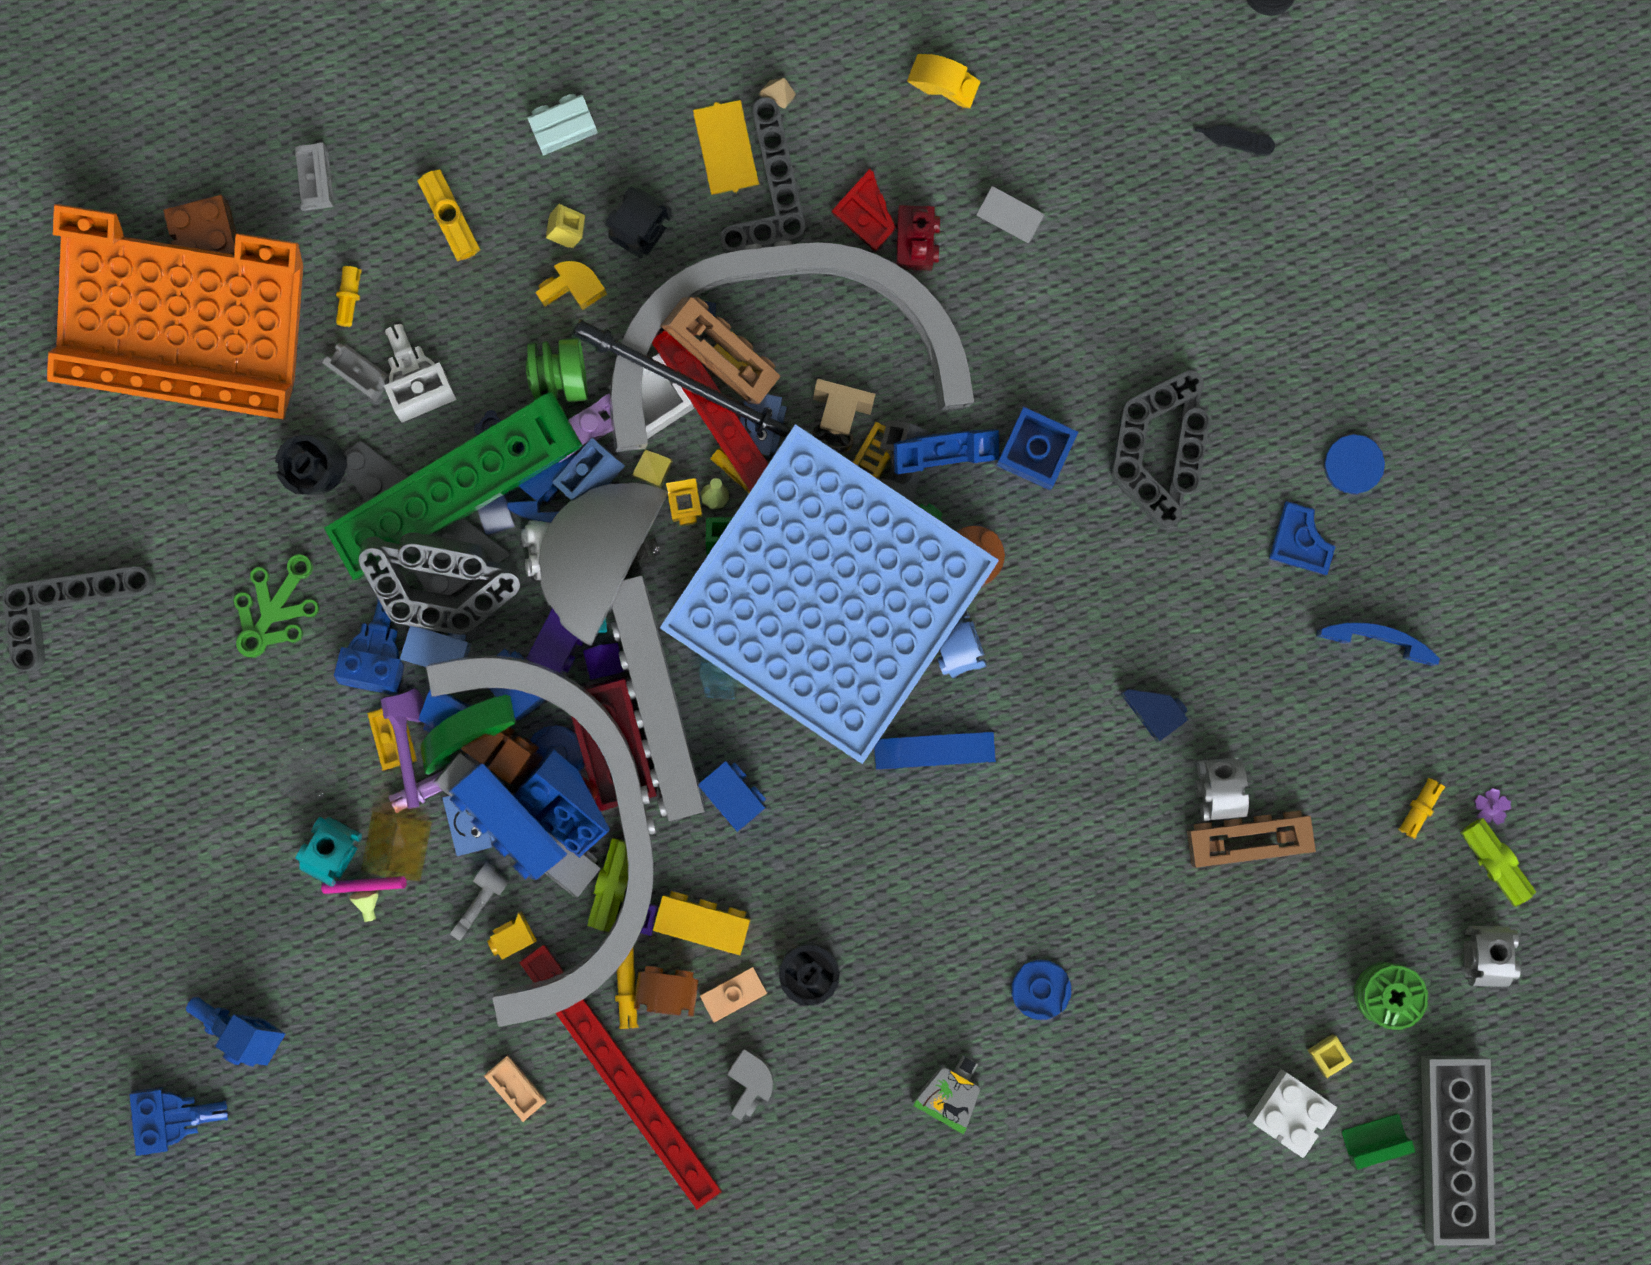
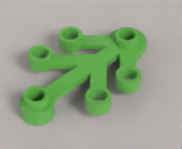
[234,554,320,658]

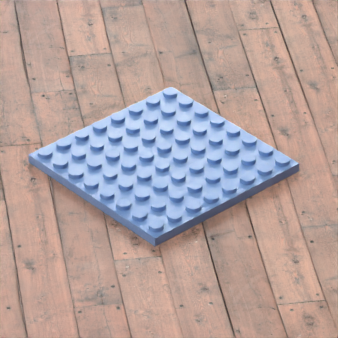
[660,425,999,764]

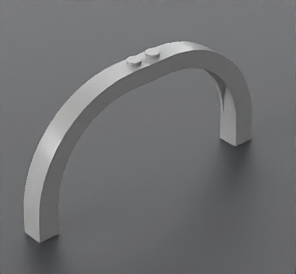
[610,241,974,453]
[426,656,656,1027]

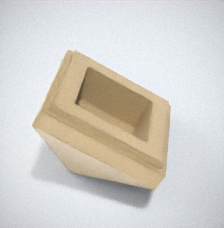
[759,78,796,108]

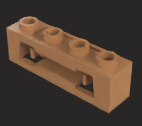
[660,296,780,404]
[1187,810,1316,868]

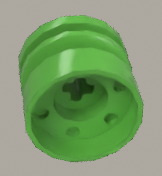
[526,337,588,402]
[1354,962,1428,1030]

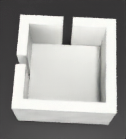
[608,354,694,439]
[1247,1069,1337,1158]

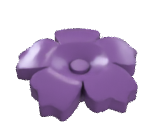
[1474,788,1511,825]

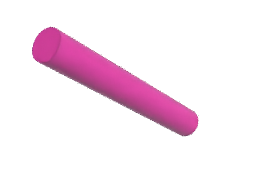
[321,876,407,894]

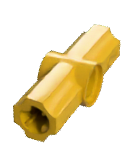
[417,169,480,261]

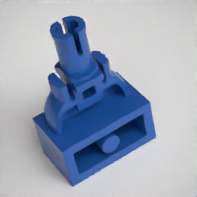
[334,599,404,696]
[186,997,286,1067]
[130,1087,228,1156]

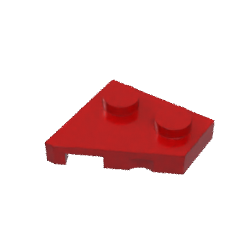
[832,169,896,252]

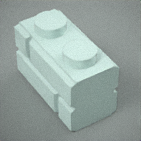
[527,94,598,156]

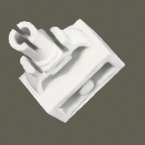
[384,324,457,423]

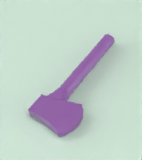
[381,688,424,809]

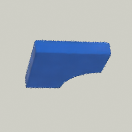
[1269,501,1336,575]

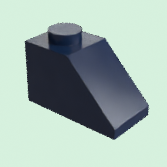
[1121,689,1189,742]

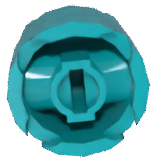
[295,817,362,887]

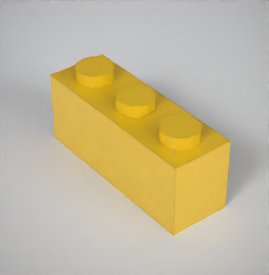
[653,891,751,955]

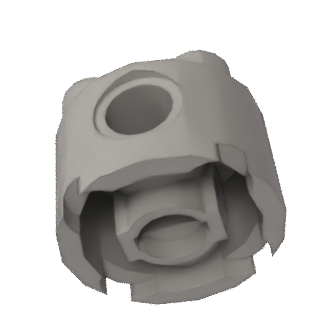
[1195,758,1249,821]
[1464,926,1521,987]

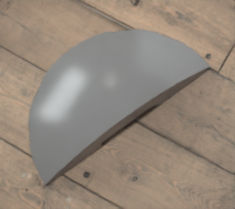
[539,483,668,645]

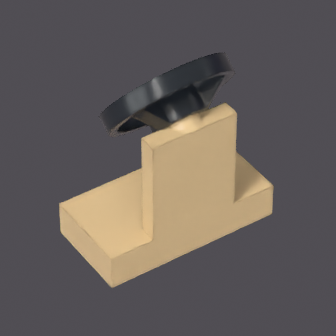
[812,379,876,453]

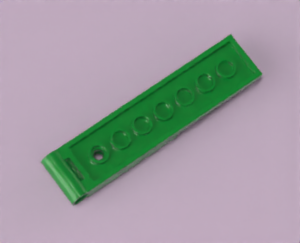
[324,392,583,580]

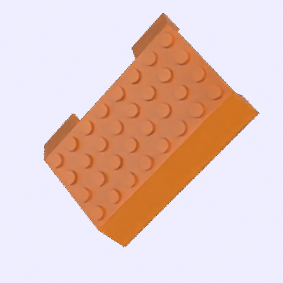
[47,204,303,419]

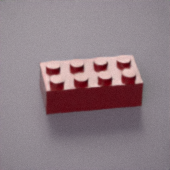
[572,676,657,811]

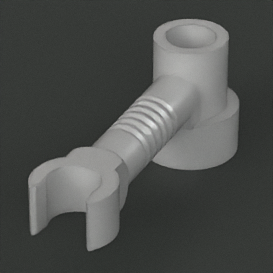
[450,861,509,941]

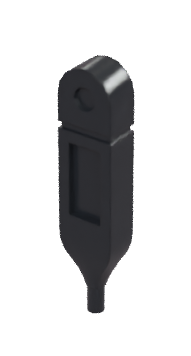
[1195,125,1275,156]

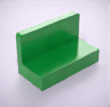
[1342,1114,1415,1170]

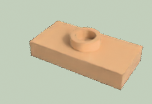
[700,967,767,1022]
[484,1055,547,1122]

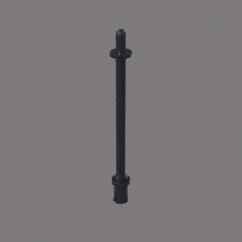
[572,318,791,438]

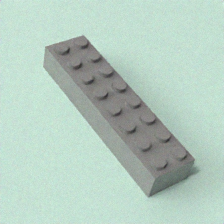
[609,576,706,821]

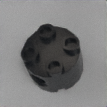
[605,186,672,259]
[275,434,348,495]
[779,943,840,1006]

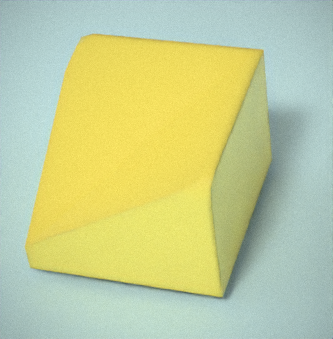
[546,204,585,248]
[632,449,673,489]
[1307,1034,1353,1078]

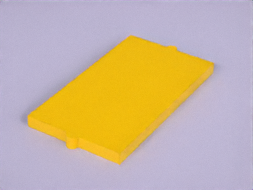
[693,100,759,195]

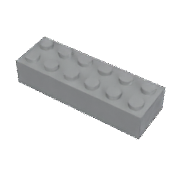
[1421,1055,1495,1245]

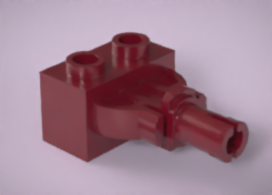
[896,205,940,271]

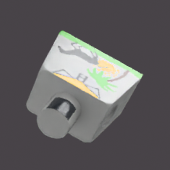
[912,1055,981,1135]

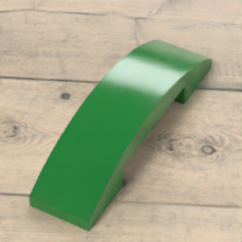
[420,695,516,775]

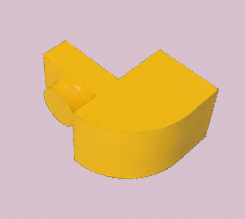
[907,54,981,108]
[535,261,607,310]

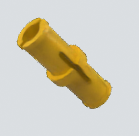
[1398,778,1445,839]

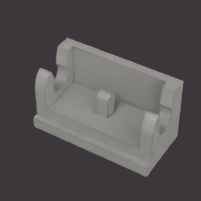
[295,142,334,211]
[977,186,1045,244]
[322,343,389,402]

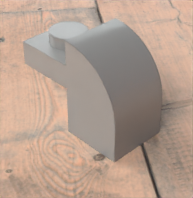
[727,1047,773,1121]

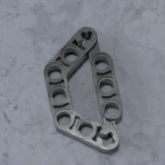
[1111,370,1210,529]
[359,532,520,635]

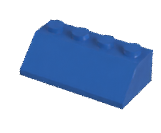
[448,763,567,880]

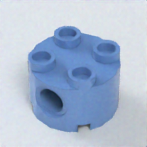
[938,610,987,678]

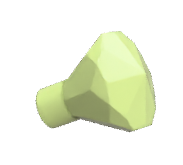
[700,478,729,509]
[349,890,378,922]

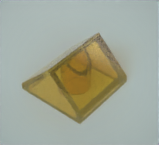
[361,811,432,881]

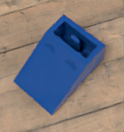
[513,750,610,858]

